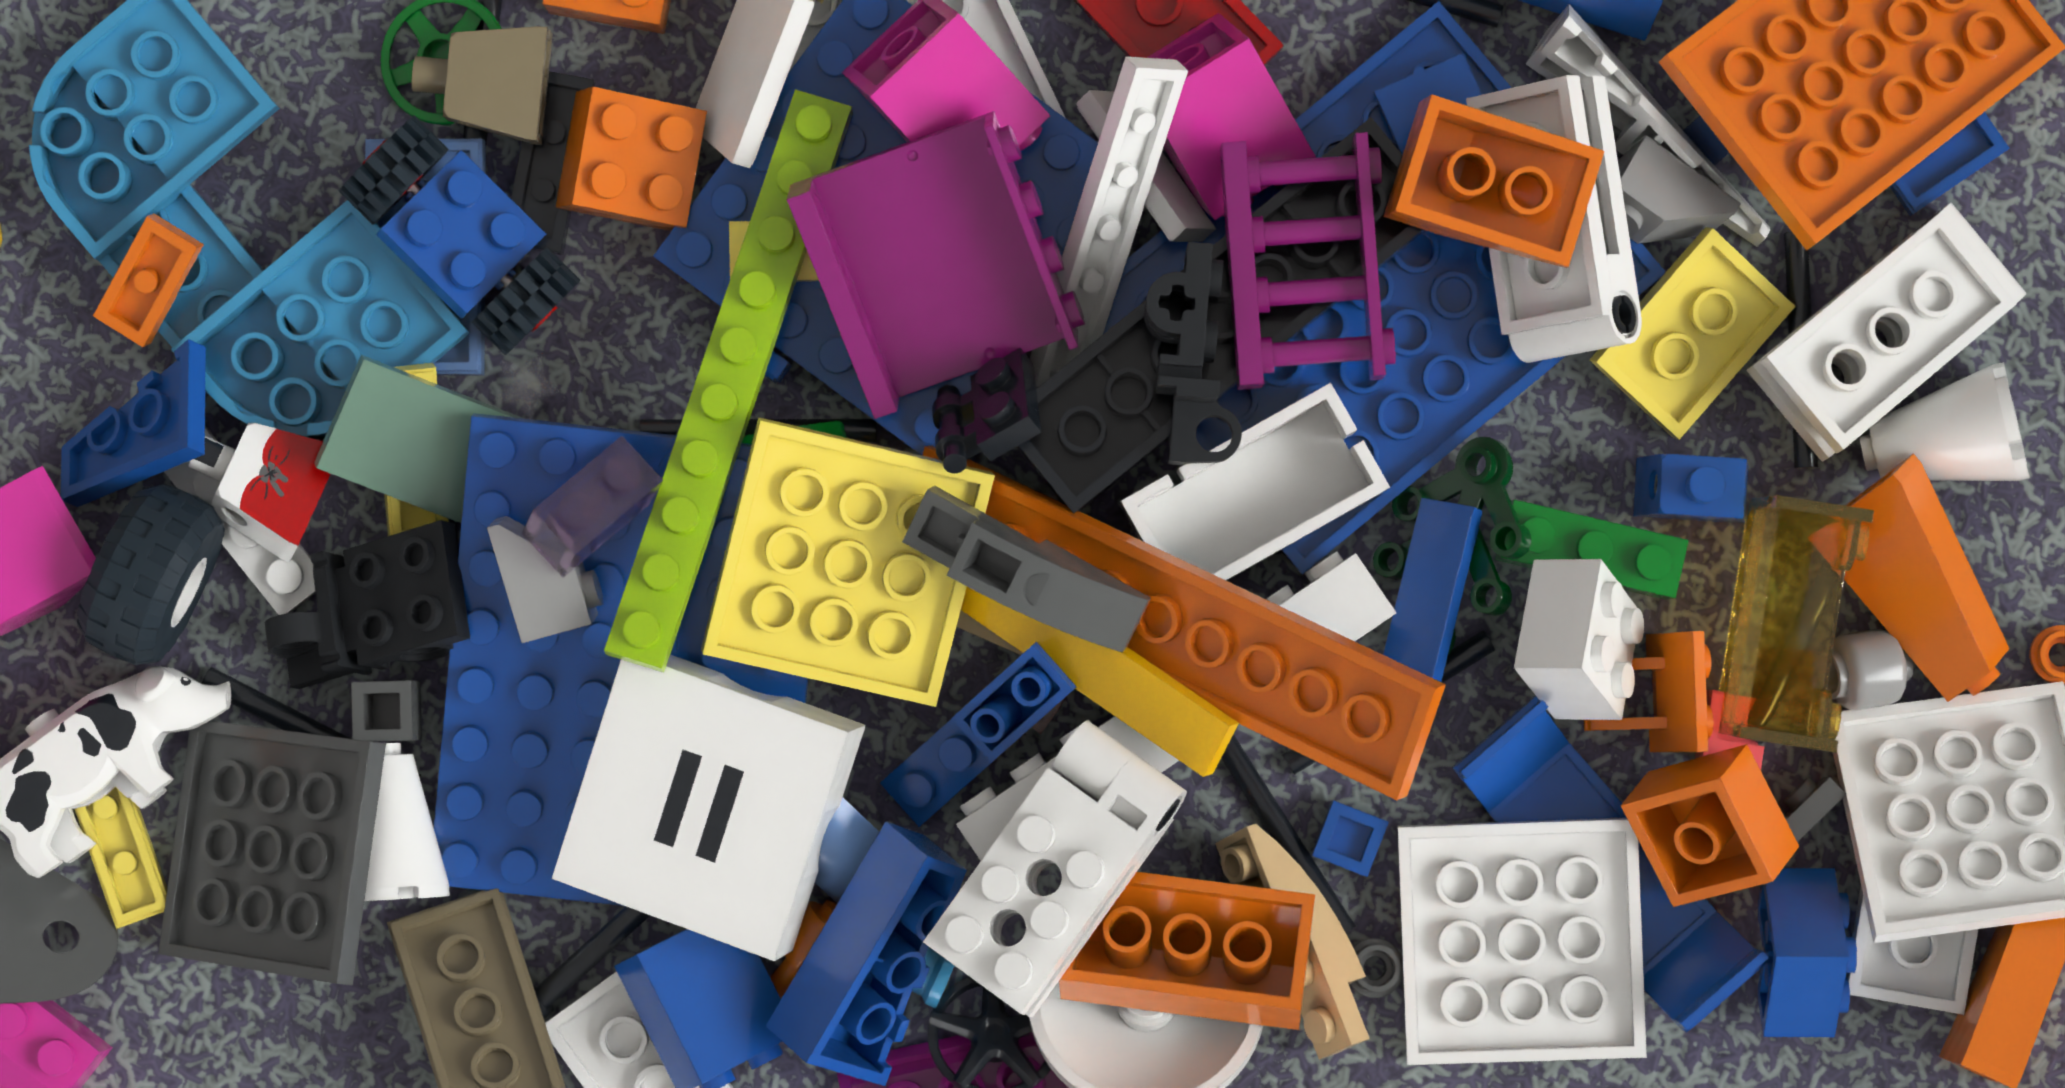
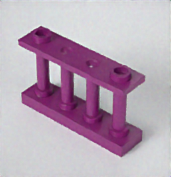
[1220,132,1396,390]

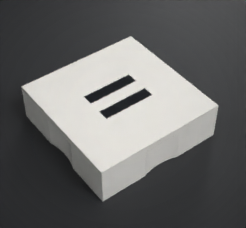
[552,655,866,961]

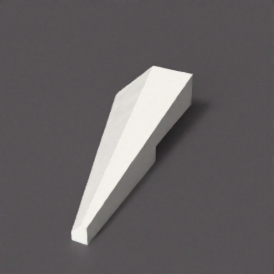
[1526,4,1770,247]

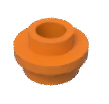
[2029,625,2065,684]

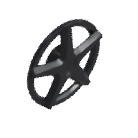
[927,977,1051,1088]

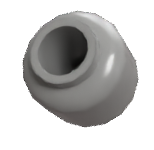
[1819,629,1913,711]

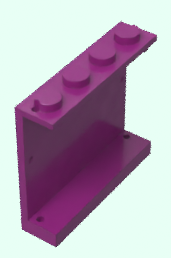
[787,111,1085,419]

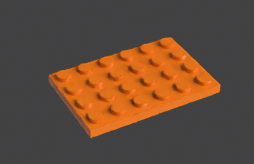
[1658,0,2065,250]

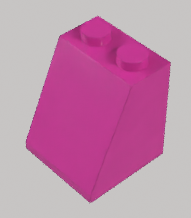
[841,0,1050,151]
[1118,13,1316,220]
[0,466,96,636]

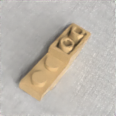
[1215,824,1370,1060]

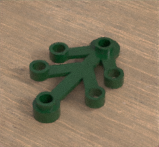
[1373,437,1531,655]

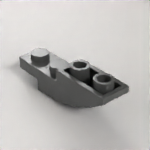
[902,486,1151,652]

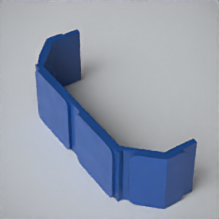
[1452,696,1769,1032]

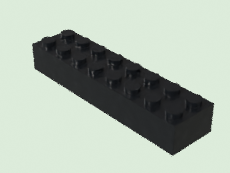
[1017,117,1426,513]

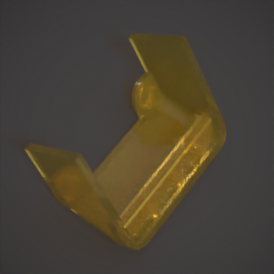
[1719,495,1874,753]

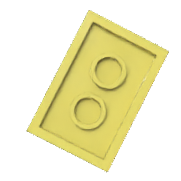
[1590,227,1796,440]

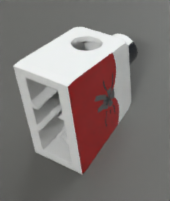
[188,423,331,562]

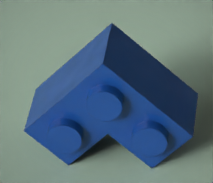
[1758,868,1857,1037]

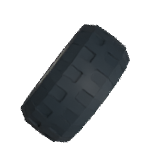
[76,484,225,666]

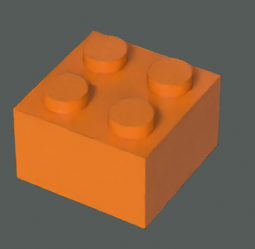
[555,87,707,231]
[1620,744,1799,907]

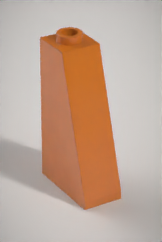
[1809,453,2010,702]
[1939,918,2065,1088]

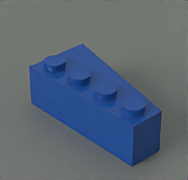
[766,822,967,1086]

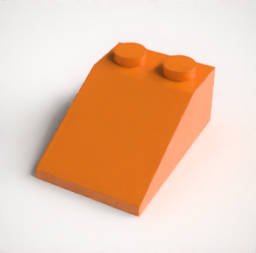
[1384,94,1605,268]

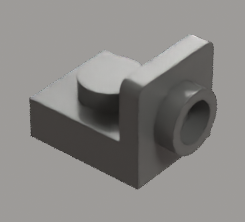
[1783,777,1846,842]

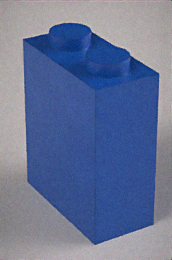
[614,929,784,1088]

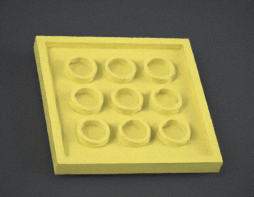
[701,417,995,707]

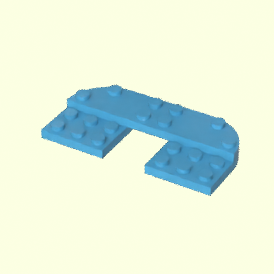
[29,0,470,439]

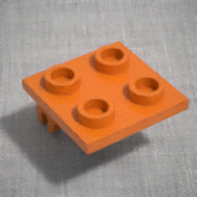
[1584,631,1714,752]

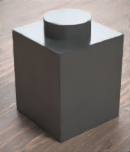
[351,680,422,742]

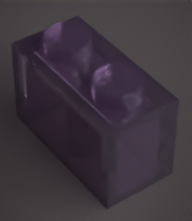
[522,436,663,578]

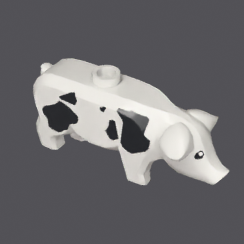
[0,666,231,878]

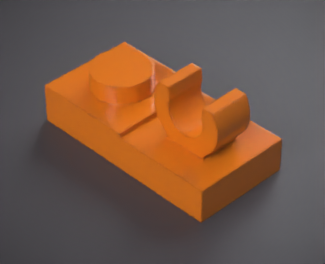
[93,213,204,347]

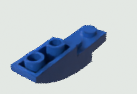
[880,642,1076,827]

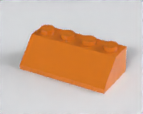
[1059,872,1315,1030]

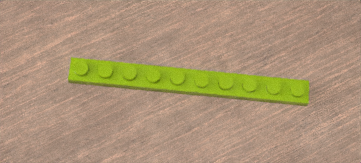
[604,89,853,673]

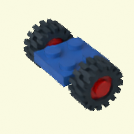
[339,115,580,356]

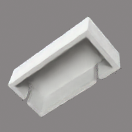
[1120,383,1390,581]

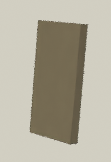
[387,888,566,1088]

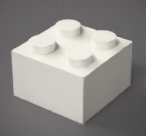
[1514,559,1644,720]

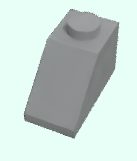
[1618,135,1741,244]
[487,516,603,643]

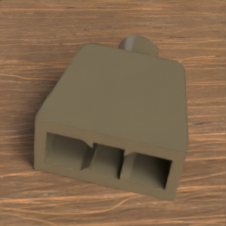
[412,26,553,145]

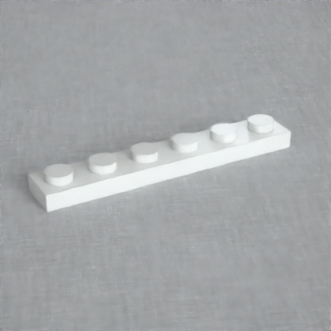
[1030,56,1188,387]

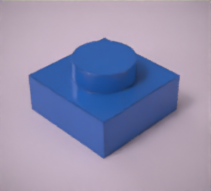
[1311,800,1389,877]

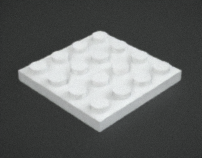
[1826,681,2065,943]
[1398,818,1647,1065]

